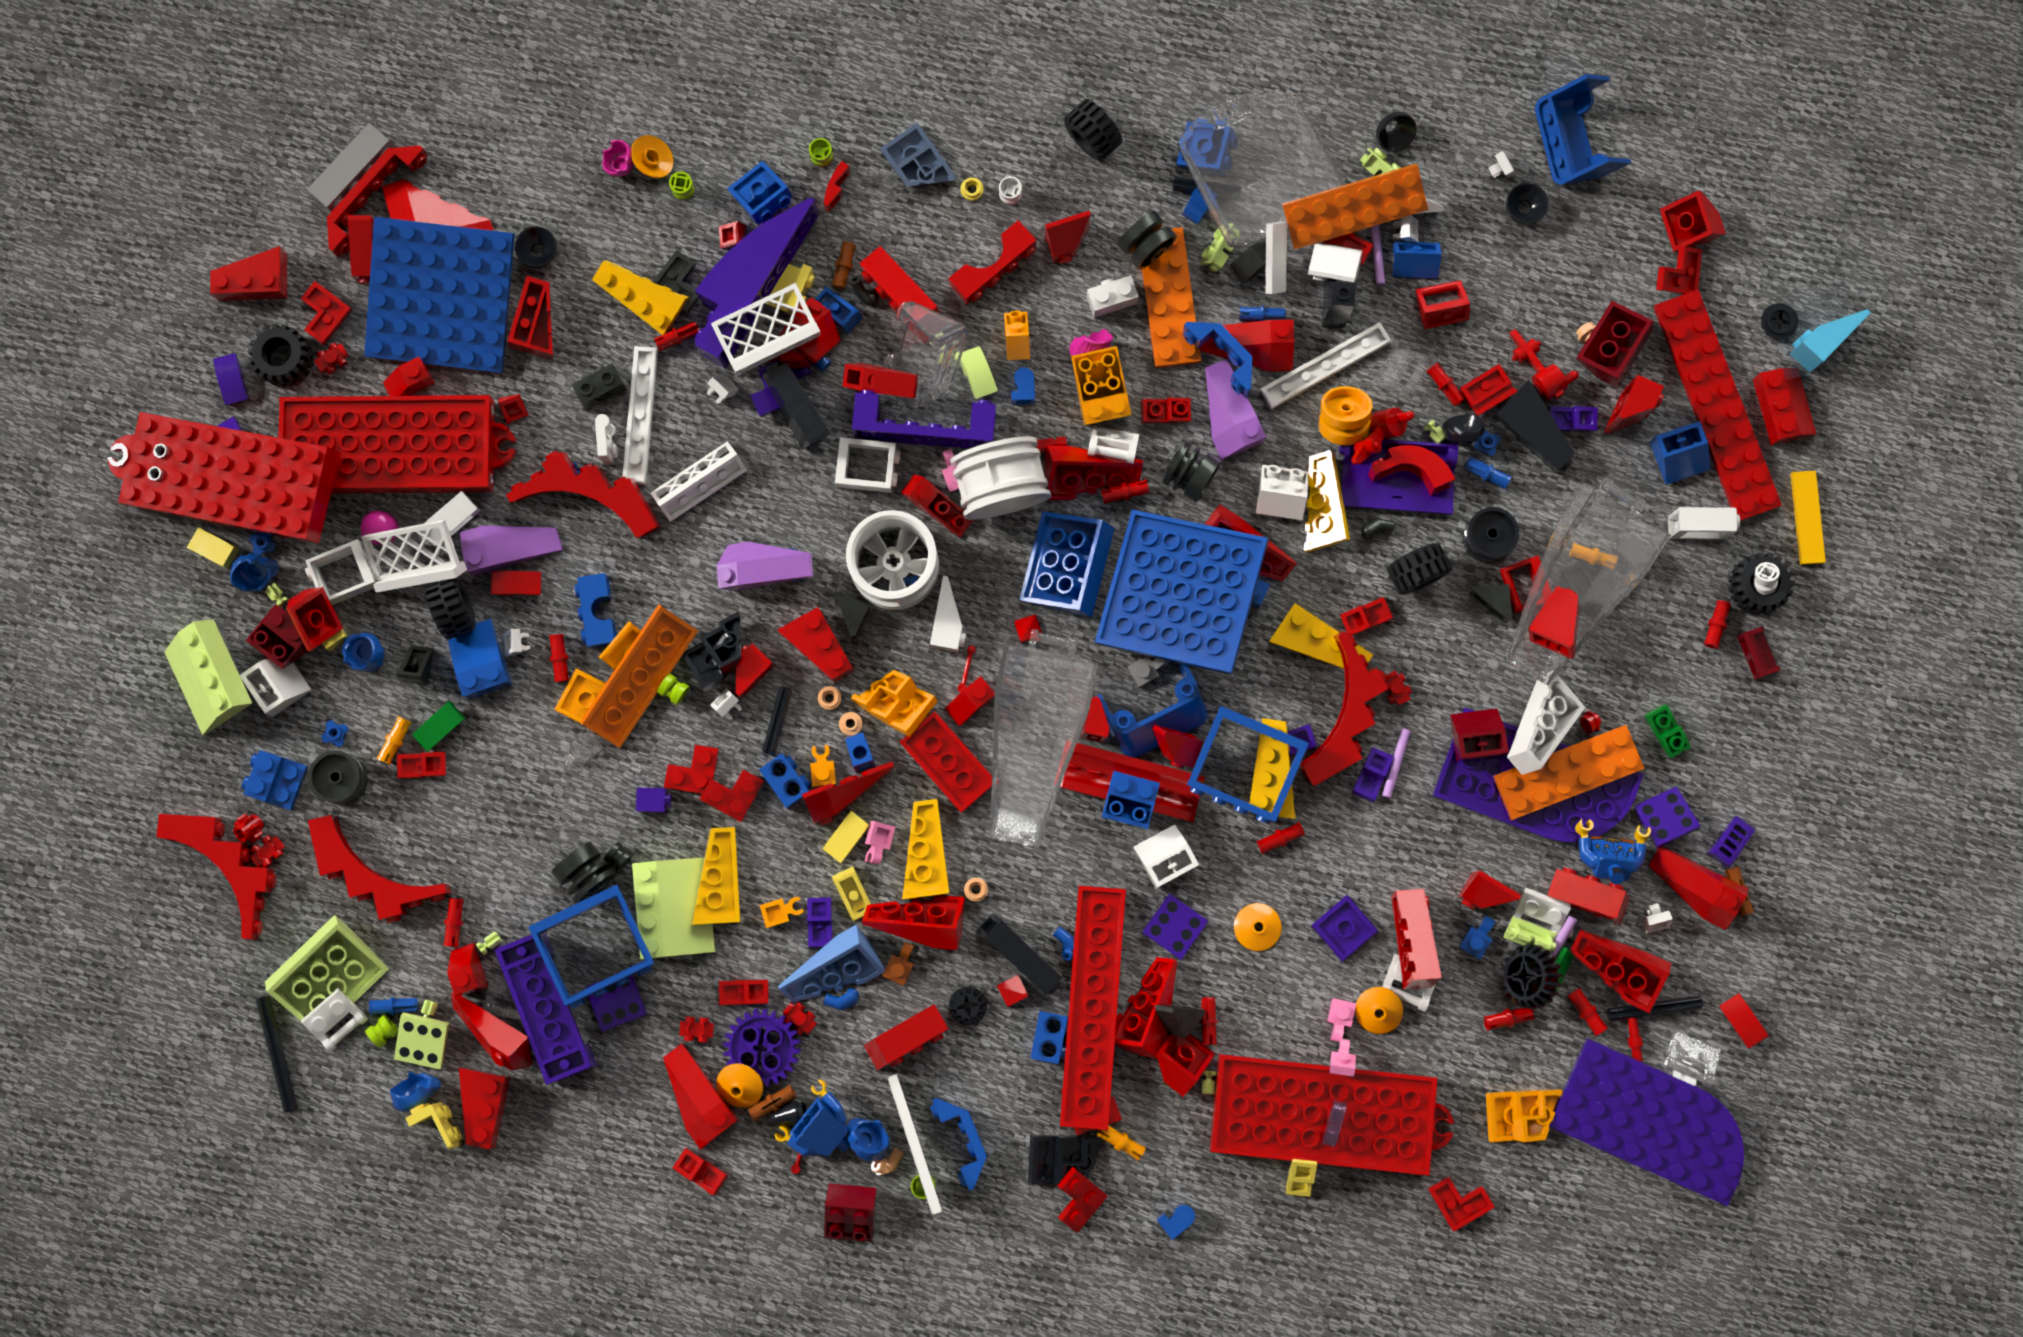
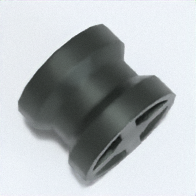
[604,842,633,872]

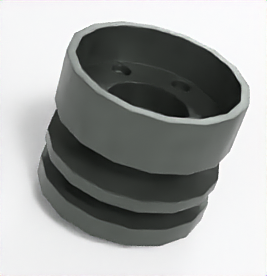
[1162,441,1221,503]
[551,842,616,904]

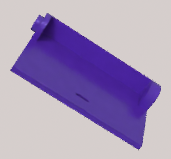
[1339,438,1458,515]

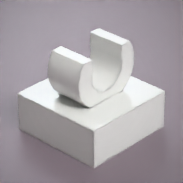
[1488,151,1516,179]
[1393,215,1418,242]
[707,373,739,404]
[503,629,530,657]
[710,688,742,720]
[1644,903,1673,934]

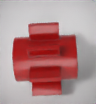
[233,813,264,844]

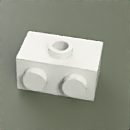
[1087,275,1139,318]

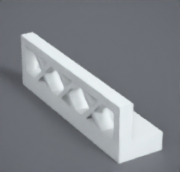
[651,441,747,522]

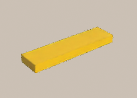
[1790,471,1826,565]

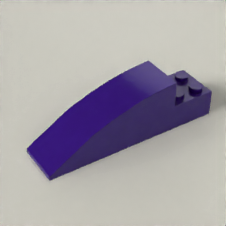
[694,198,820,369]

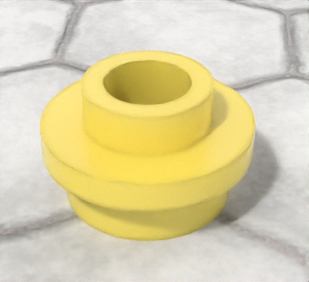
[961,178,983,201]

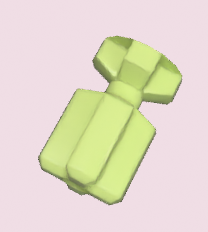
[1423,420,1445,443]
[265,583,289,607]
[476,932,502,955]
[421,1000,438,1018]
[1201,1070,1216,1095]

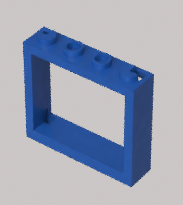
[1187,706,1309,824]
[528,885,655,1009]

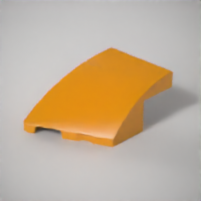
[851,670,938,737]
[1486,1089,1563,1142]

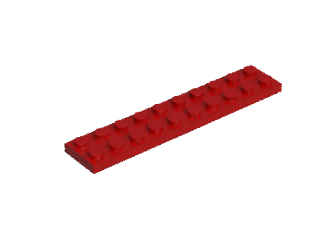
[1653,290,1782,521]
[1060,886,1126,1130]

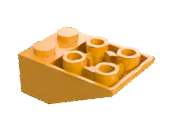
[1071,346,1132,425]

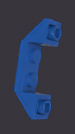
[1183,322,1252,398]
[930,1098,987,1191]

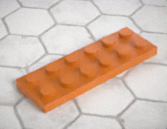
[1282,164,1428,250]
[1142,227,1201,368]
[579,605,698,748]
[1493,725,1645,820]

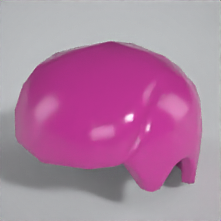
[602,140,634,178]
[360,510,399,545]

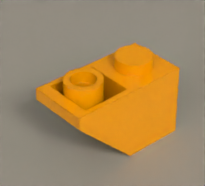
[1004,311,1030,360]

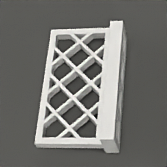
[711,283,821,376]
[361,520,467,592]

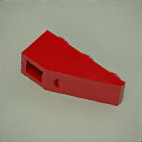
[842,362,918,398]
[900,474,974,538]

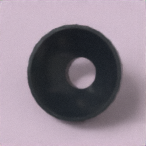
[1376,112,1417,152]
[1506,183,1548,225]
[515,226,557,268]
[1442,414,1486,447]

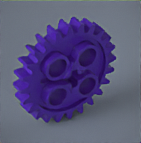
[723,1008,801,1087]

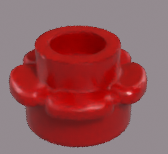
[1580,711,1602,734]

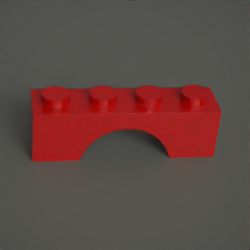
[948,220,1036,304]

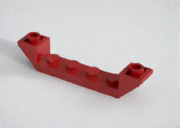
[327,145,428,257]

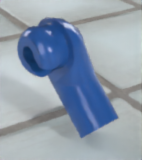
[1053,926,1074,961]
[823,988,859,1011]

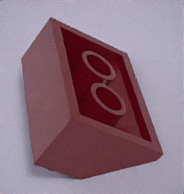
[1576,301,1653,388]

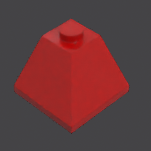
[1660,190,1726,252]
[1045,210,1091,264]
[779,297,841,364]
[287,587,343,651]
[1458,870,1522,911]
[1156,1033,1215,1097]

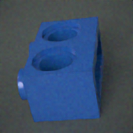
[759,753,811,809]
[1030,1011,1068,1064]

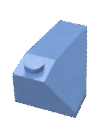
[779,925,885,1003]

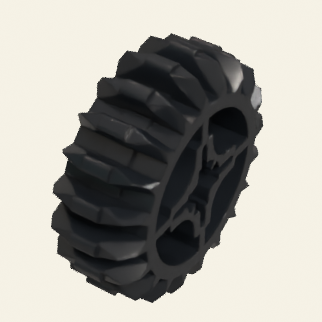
[1499,944,1563,1009]

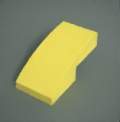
[1286,1159,1317,1197]

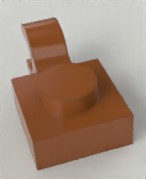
[882,942,915,986]

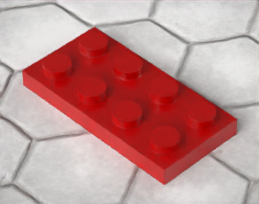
[899,711,997,813]

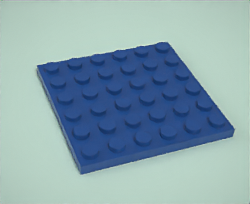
[364,217,515,373]
[1095,509,1269,675]

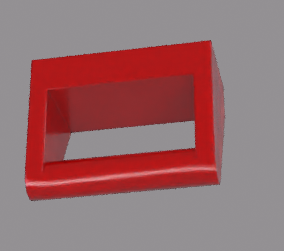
[1415,280,1470,329]
[1499,555,1552,614]
[1081,696,1109,743]

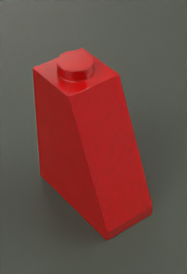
[348,215,374,286]
[1528,586,1580,660]
[447,943,489,996]

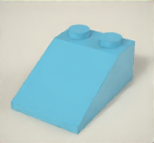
[1790,309,1871,372]

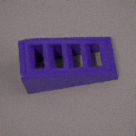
[1707,815,1755,867]

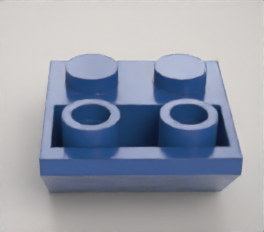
[1649,421,1710,485]
[1102,771,1160,829]

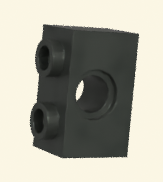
[571,363,627,411]

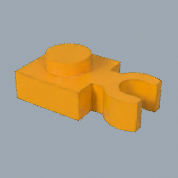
[810,745,837,787]
[759,897,804,928]

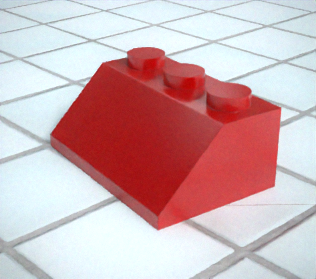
[1752,368,1817,446]
[1604,375,1664,434]

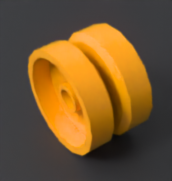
[1318,386,1373,445]

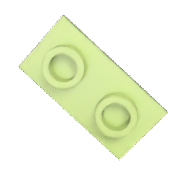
[1360,148,1401,175]
[1200,224,1240,272]
[1503,916,1557,952]

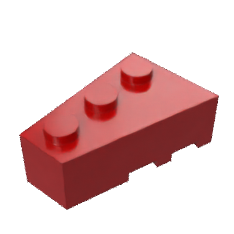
[507,276,553,360]

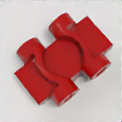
[314,343,349,374]
[1386,670,1412,706]
[250,835,285,868]
[782,1002,817,1035]
[679,1017,714,1042]

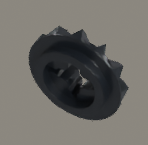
[1760,303,1798,340]
[949,987,987,1025]

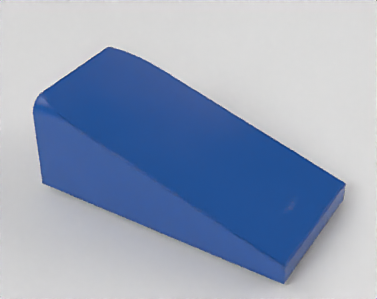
[815,286,863,334]

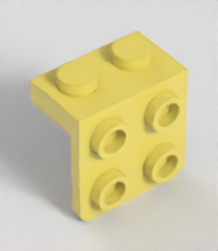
[759,264,815,315]
[405,1102,463,1150]

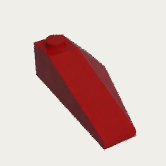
[1200,320,1294,372]
[1044,446,1143,500]
[1205,504,1297,581]
[802,762,895,826]
[1649,846,1748,930]
[862,895,965,950]
[451,992,532,1071]
[663,1043,739,1150]

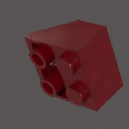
[245,604,307,669]
[1450,708,1509,761]
[824,1183,877,1242]

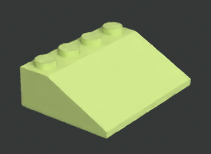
[165,619,252,735]
[632,857,715,960]
[265,915,389,1021]

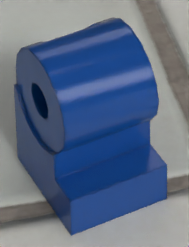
[1182,185,1217,225]
[1011,367,1035,405]
[845,732,876,773]
[1156,1204,1195,1240]

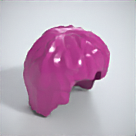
[1069,329,1113,356]

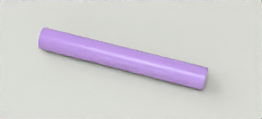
[1370,225,1385,285]
[1382,728,1411,799]
[1534,916,1578,977]

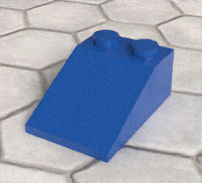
[448,618,513,700]

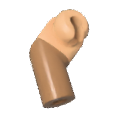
[871,1147,905,1175]

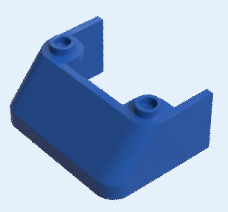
[1535,74,1631,185]
[1097,662,1208,758]

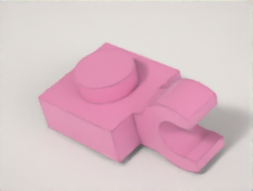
[942,449,959,493]
[865,821,895,865]
[1327,998,1356,1042]
[1330,1039,1356,1077]

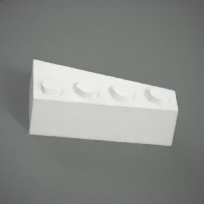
[1507,673,1585,775]

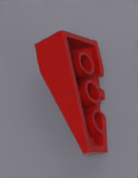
[1570,929,1672,1013]
[1115,957,1177,1059]

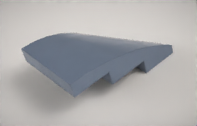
[879,122,957,187]

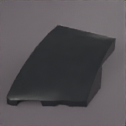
[682,612,742,693]
[1028,1135,1106,1186]

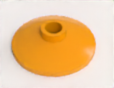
[631,135,673,178]
[1234,903,1282,951]
[1355,987,1403,1034]
[716,1063,763,1108]

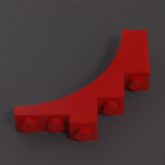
[506,450,661,538]
[1299,632,1389,787]
[156,814,277,940]
[308,815,451,924]

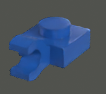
[1459,916,1495,960]

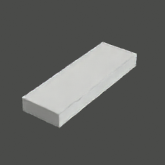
[1266,222,1287,294]

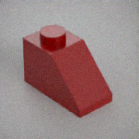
[383,356,435,396]
[736,643,775,699]
[945,676,996,727]
[1152,725,1204,769]

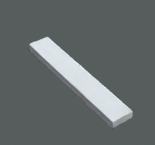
[1260,322,1392,410]
[622,346,658,485]
[888,1074,943,1219]

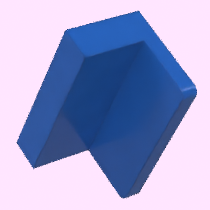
[1392,241,1442,278]

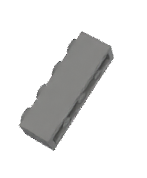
[307,123,395,212]

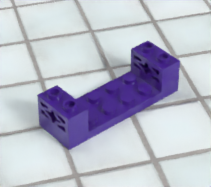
[852,390,996,449]
[494,932,598,1085]

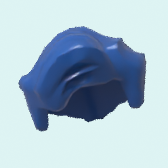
[229,553,279,592]
[341,632,385,672]
[390,1071,441,1112]
[847,1118,890,1162]

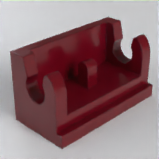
[1737,626,1781,680]

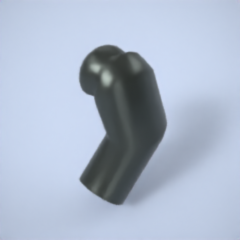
[850,275,878,306]
[1361,518,1394,540]

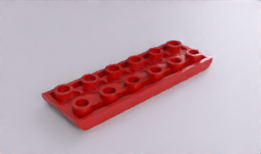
[1056,741,1205,823]

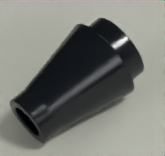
[771,1100,807,1126]

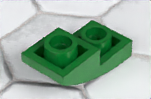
[412,701,465,752]
[1644,704,1691,758]

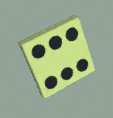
[394,1012,450,1070]

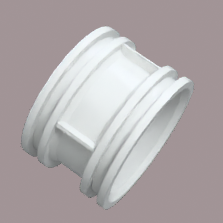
[950,436,1051,520]
[846,510,939,610]

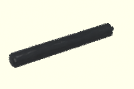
[256,996,298,1113]

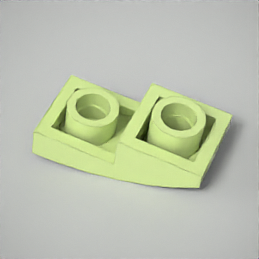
[958,346,998,399]

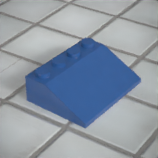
[1019,511,1115,617]

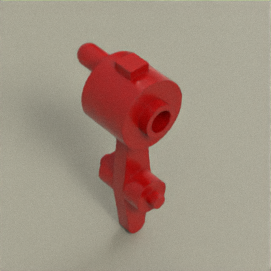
[1509,329,1579,401]
[1351,407,1415,465]

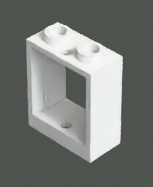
[835,437,900,493]
[419,491,481,547]
[1668,507,1740,539]
[305,539,377,605]

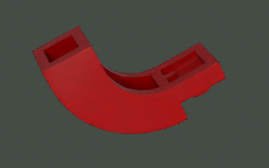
[1368,445,1455,496]

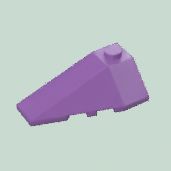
[1205,359,1266,461]
[460,526,563,577]
[717,541,813,591]

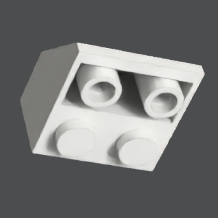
[1308,243,1363,283]
[1256,465,1308,520]
[240,659,312,717]
[1133,825,1199,889]

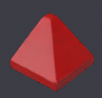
[719,221,746,249]
[498,394,529,424]
[1014,614,1043,643]
[997,975,1028,1007]

